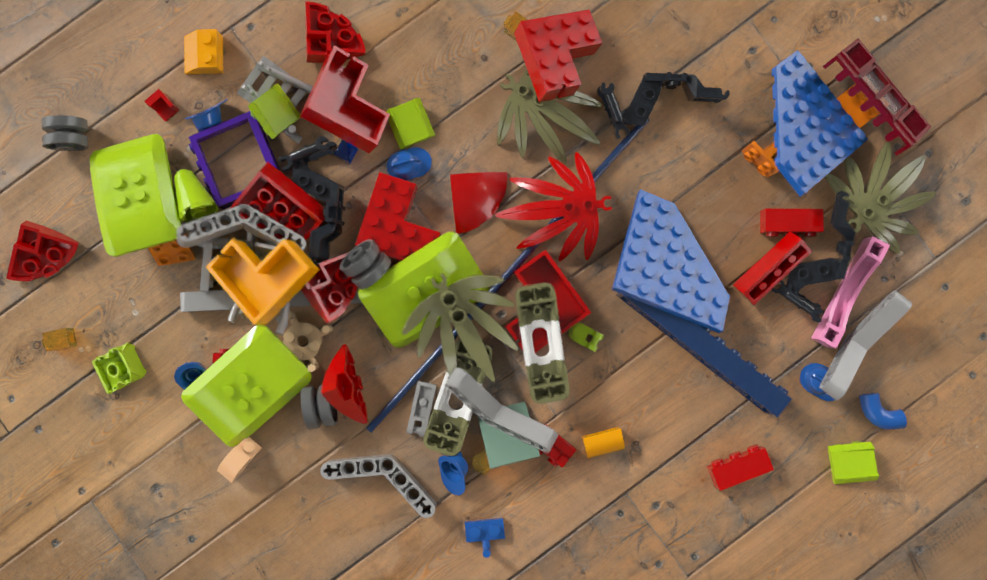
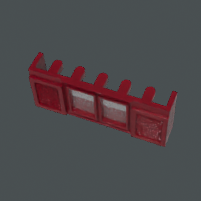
[823,38,931,156]

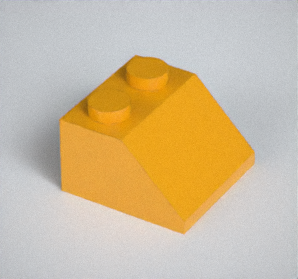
[184,29,223,74]

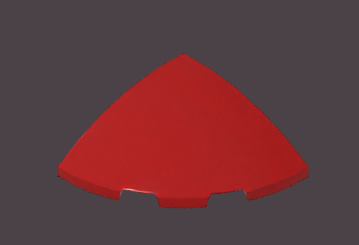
[305,1,366,63]
[450,172,507,234]
[6,220,79,281]
[301,252,357,323]
[321,344,367,424]

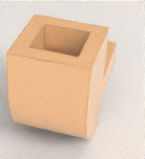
[217,437,262,483]

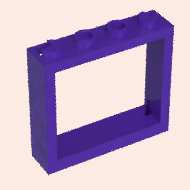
[189,111,281,209]

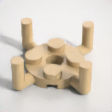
[283,311,333,372]

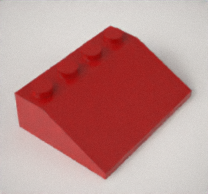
[229,162,325,246]

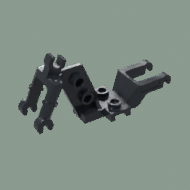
[597,72,730,139]
[279,136,346,266]
[771,191,856,322]

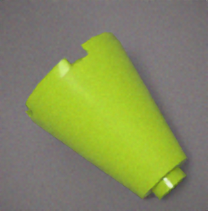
[174,169,218,223]

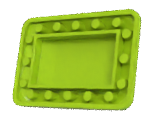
[89,134,182,257]
[358,232,489,348]
[181,325,312,447]

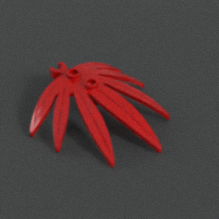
[495,152,612,261]

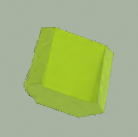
[248,84,301,139]
[386,98,435,150]
[92,343,147,395]
[827,441,879,484]

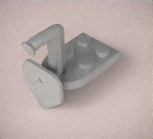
[187,222,256,291]

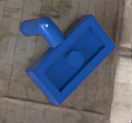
[465,518,505,558]

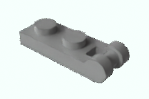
[406,381,437,437]

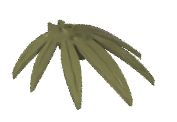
[497,69,602,165]
[824,142,936,254]
[402,273,518,382]

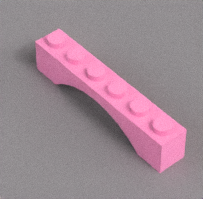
[811,236,890,348]

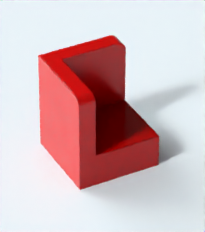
[144,89,180,122]

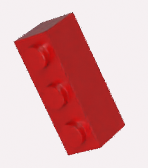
[760,208,824,237]
[707,444,774,491]

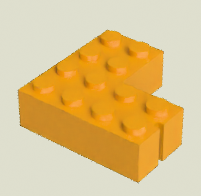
[206,239,319,325]

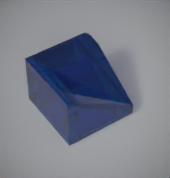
[334,139,358,164]

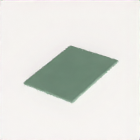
[478,401,540,469]

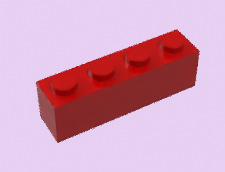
[733,232,812,305]

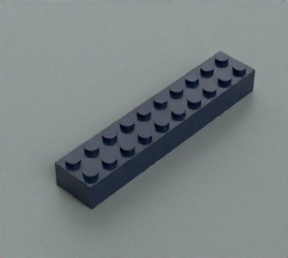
[616,293,792,418]

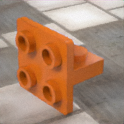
[836,76,888,128]
[742,141,779,177]
[148,233,196,266]

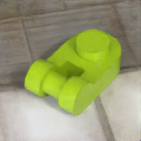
[568,323,604,352]

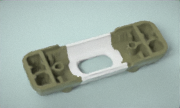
[515,283,570,404]
[423,339,492,456]

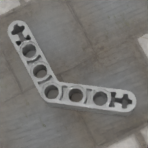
[177,205,306,251]
[820,290,912,401]
[445,368,558,453]
[320,454,436,518]

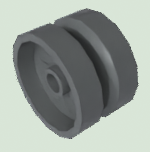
[41,115,88,151]
[340,239,391,289]
[301,385,338,430]

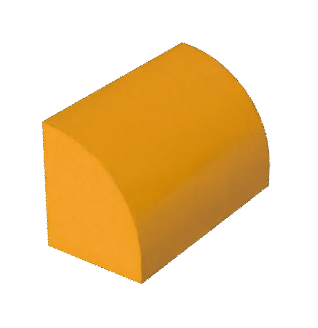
[581,427,625,459]

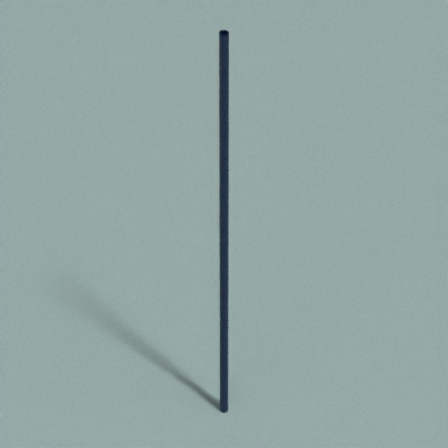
[366,118,650,433]

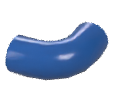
[859,393,907,430]

